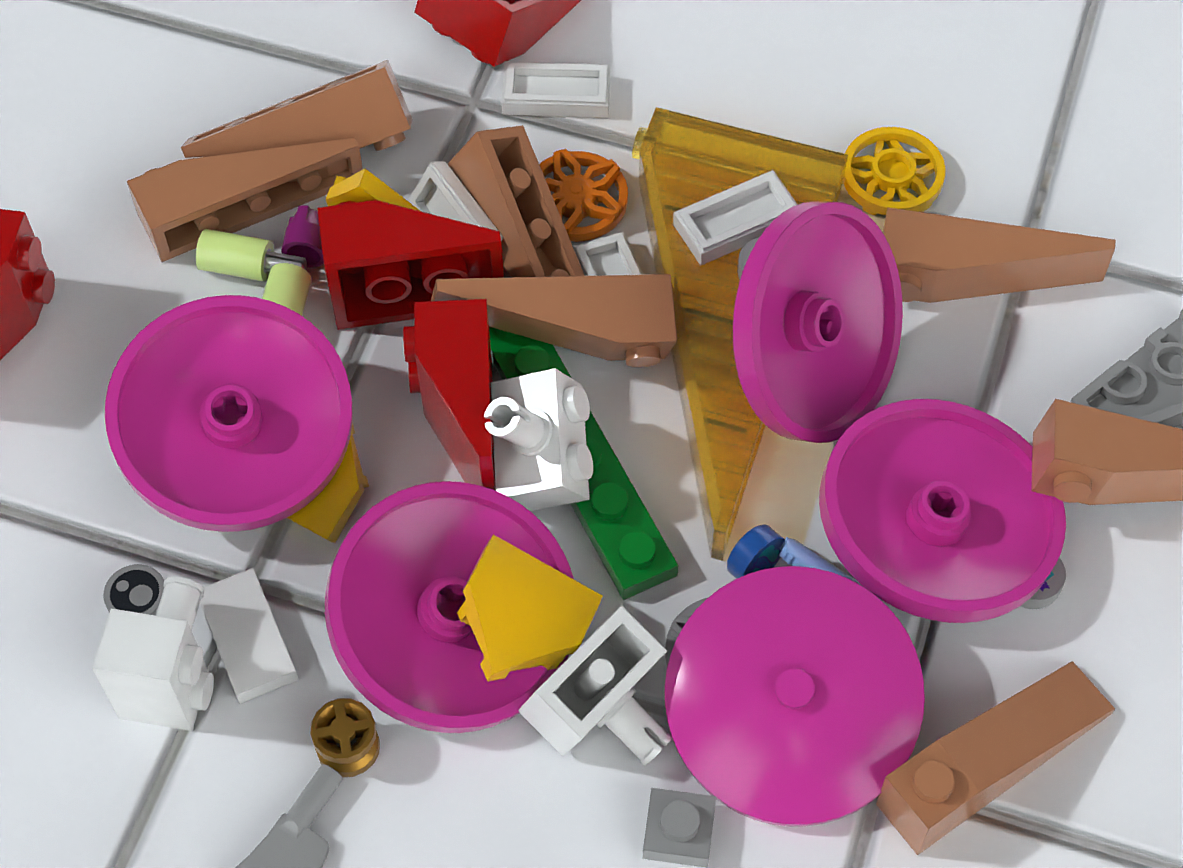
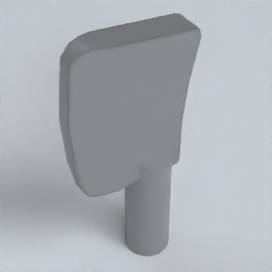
[235,764,343,868]

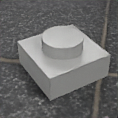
[642,788,716,868]

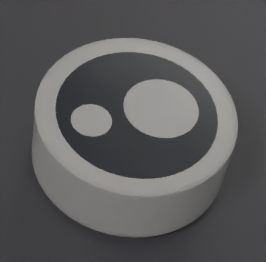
[103,564,164,616]

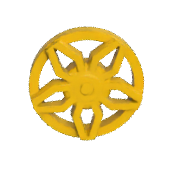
[841,127,946,216]

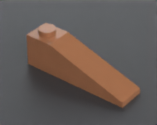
[181,60,413,158]
[448,125,585,278]
[127,138,363,262]
[882,207,1116,303]
[431,274,677,367]
[1031,398,1183,505]
[876,661,1115,855]

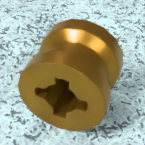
[310,698,380,777]

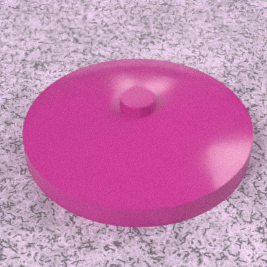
[733,201,903,443]
[105,295,352,532]
[819,399,1066,623]
[325,481,574,733]
[665,566,925,827]

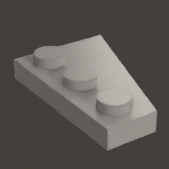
[1071,309,1183,427]

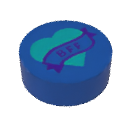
[727,524,785,579]

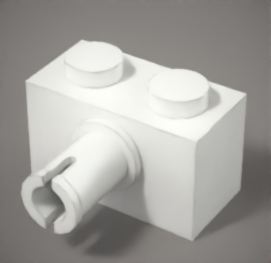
[484,368,593,511]
[92,576,214,731]
[518,605,672,766]

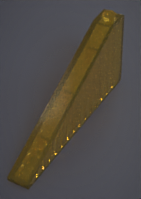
[632,107,848,561]

